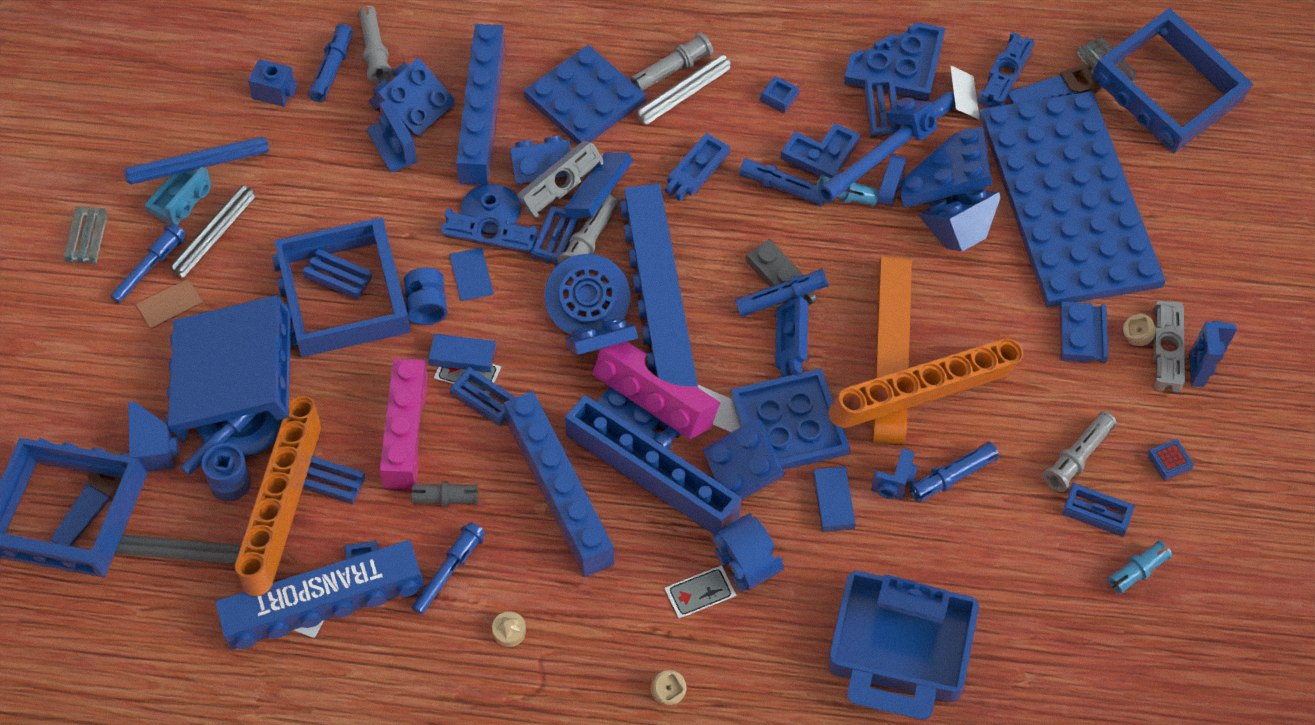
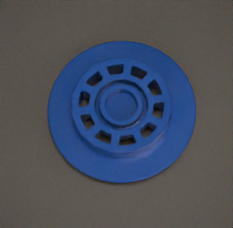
[544,254,631,335]
[197,411,283,457]

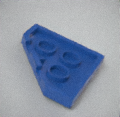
[844,22,945,100]
[900,126,992,208]

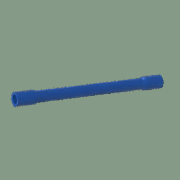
[818,91,956,202]

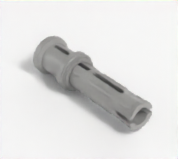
[358,6,393,83]
[630,32,713,91]
[558,194,619,264]
[1042,411,1117,492]

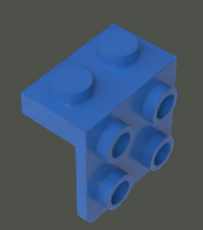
[368,57,455,136]

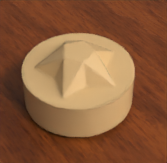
[1123,314,1156,346]
[492,611,526,647]
[651,670,686,705]

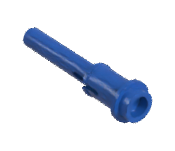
[110,223,186,304]
[180,412,263,476]
[412,522,485,615]

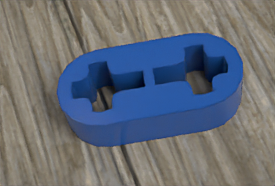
[877,154,907,207]

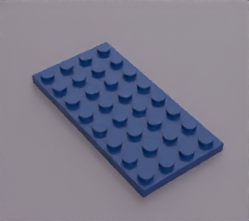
[979,91,1165,308]

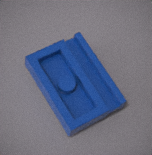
[1059,302,1108,363]

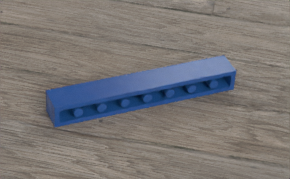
[619,184,698,387]

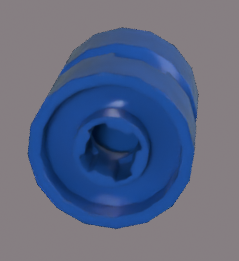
[404,267,448,325]
[202,443,251,501]

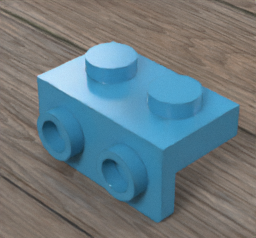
[144,167,212,225]

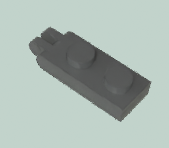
[746,239,817,305]

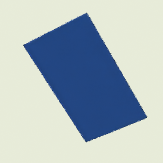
[450,248,494,301]

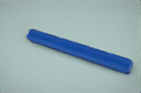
[124,137,269,185]

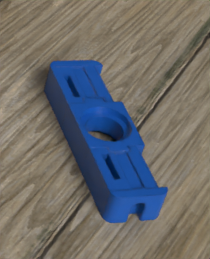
[978,32,1034,107]
[441,208,538,254]

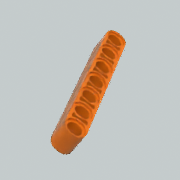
[872,256,912,445]
[828,338,1023,428]
[235,396,321,596]

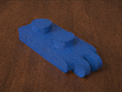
[665,133,730,201]
[775,297,808,377]

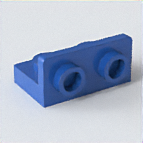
[367,99,417,173]
[1188,321,1237,387]
[877,574,951,623]

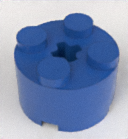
[712,513,784,592]

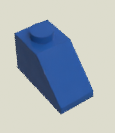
[128,401,180,472]

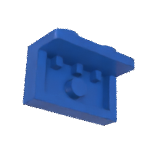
[509,136,571,185]

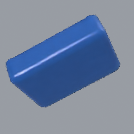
[828,571,979,720]

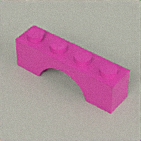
[592,341,721,439]
[380,359,428,490]

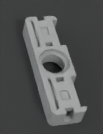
[518,141,603,217]
[1153,301,1185,392]

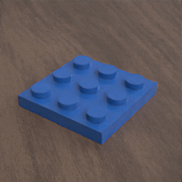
[524,45,646,145]
[730,368,850,470]

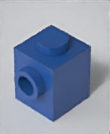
[248,59,297,107]

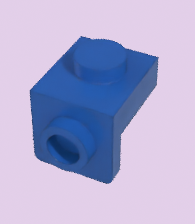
[886,98,937,141]
[871,448,918,499]

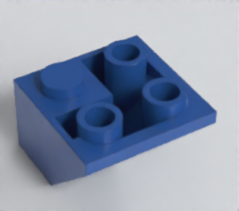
[920,188,1000,252]

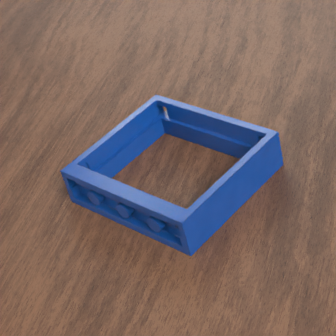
[1091,8,1253,153]
[272,217,411,357]
[0,438,148,578]

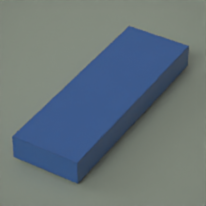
[564,152,633,217]

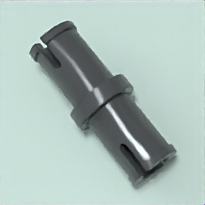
[412,481,478,507]

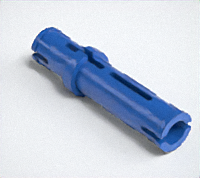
[308,24,354,102]
[739,158,825,207]
[735,268,829,317]
[909,441,999,503]

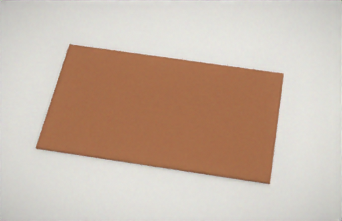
[136,278,203,329]

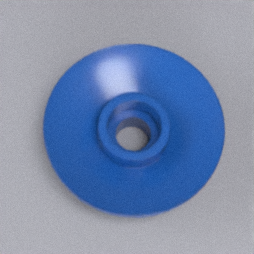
[461,184,521,235]

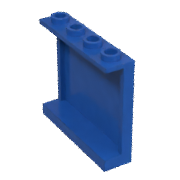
[166,295,291,442]

